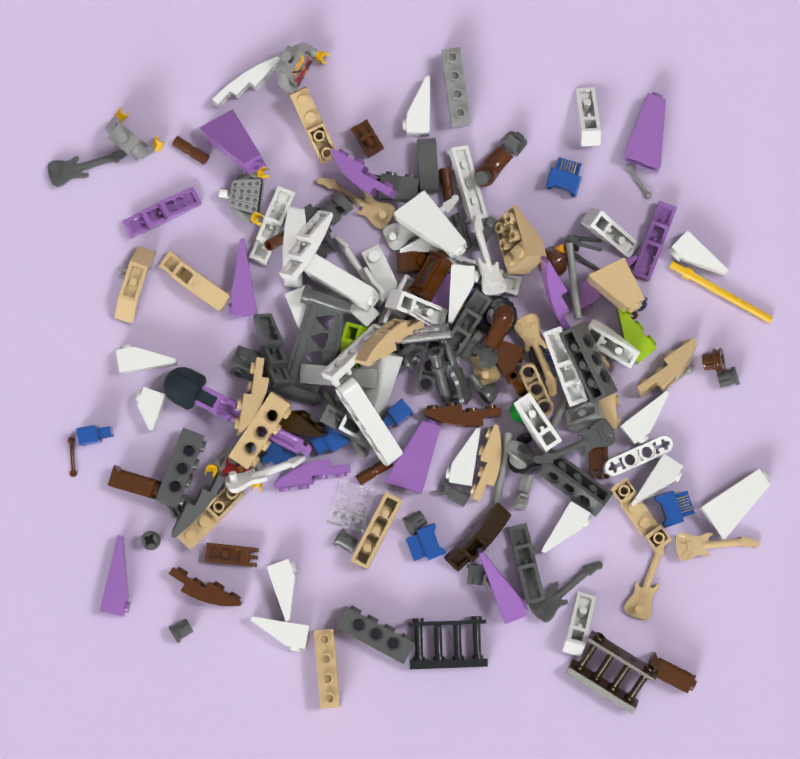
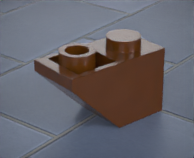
[396,251,430,274]
[496,340,525,385]

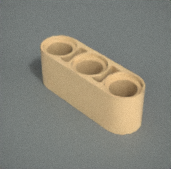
[520,362,553,416]

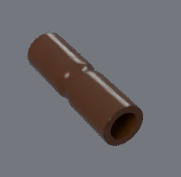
[172,136,210,165]
[439,167,454,202]
[264,230,284,251]
[507,370,528,396]
[355,461,394,486]

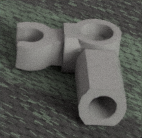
[514,474,534,510]

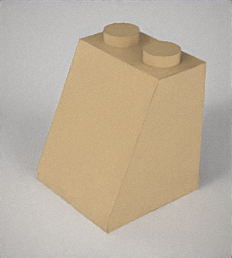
[587,258,645,313]

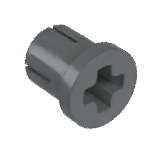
[717,366,740,388]
[402,510,427,535]
[333,528,358,553]
[141,531,161,550]
[467,564,484,585]
[168,619,194,643]

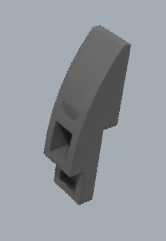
[318,404,375,453]

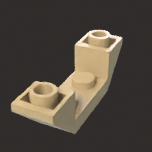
[115,246,156,324]
[610,478,672,552]

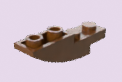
[423,402,502,427]
[168,567,243,606]

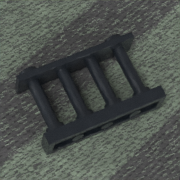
[408,616,488,669]

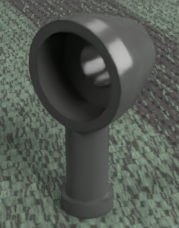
[466,372,499,405]

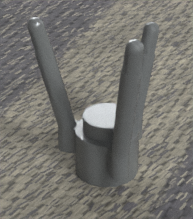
[564,234,602,271]

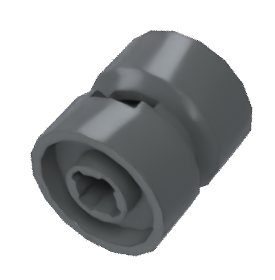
[317,190,354,226]

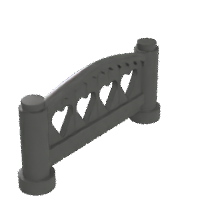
[271,284,352,405]

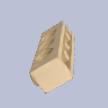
[228,391,293,470]
[350,492,403,570]
[314,629,340,709]

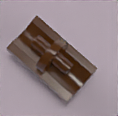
[351,119,384,158]

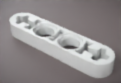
[603,436,673,476]

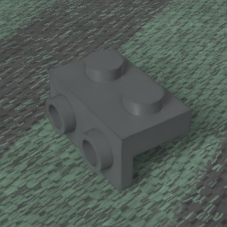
[229,345,268,381]

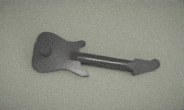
[47,149,128,187]
[438,322,472,405]
[533,419,616,464]
[529,561,603,623]

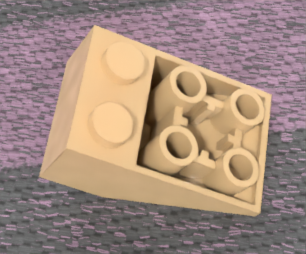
[494,205,547,275]

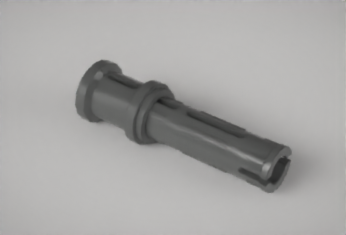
[427,346,454,403]

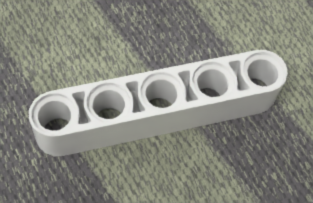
[335,377,403,466]

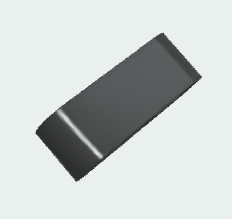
[417,138,439,193]
[417,339,442,394]

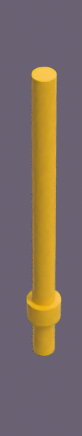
[669,261,773,324]

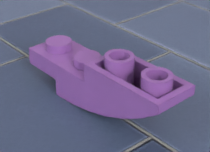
[331,148,397,199]
[274,459,351,492]

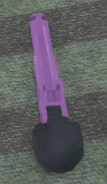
[163,367,312,455]

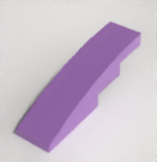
[122,187,202,239]
[632,200,677,281]
[540,255,571,331]

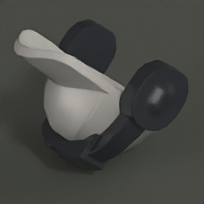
[507,432,542,475]

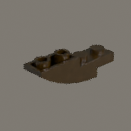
[262,392,329,437]
[444,502,511,572]

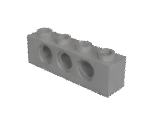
[441,47,471,128]

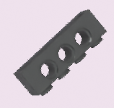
[559,322,618,404]
[155,428,207,509]
[537,448,613,517]
[335,605,415,664]

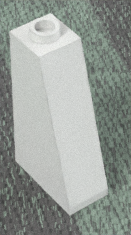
[394,190,467,259]
[304,254,379,311]
[360,352,403,419]
[700,469,770,540]

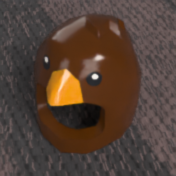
[537,244,568,277]

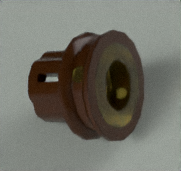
[702,347,726,373]

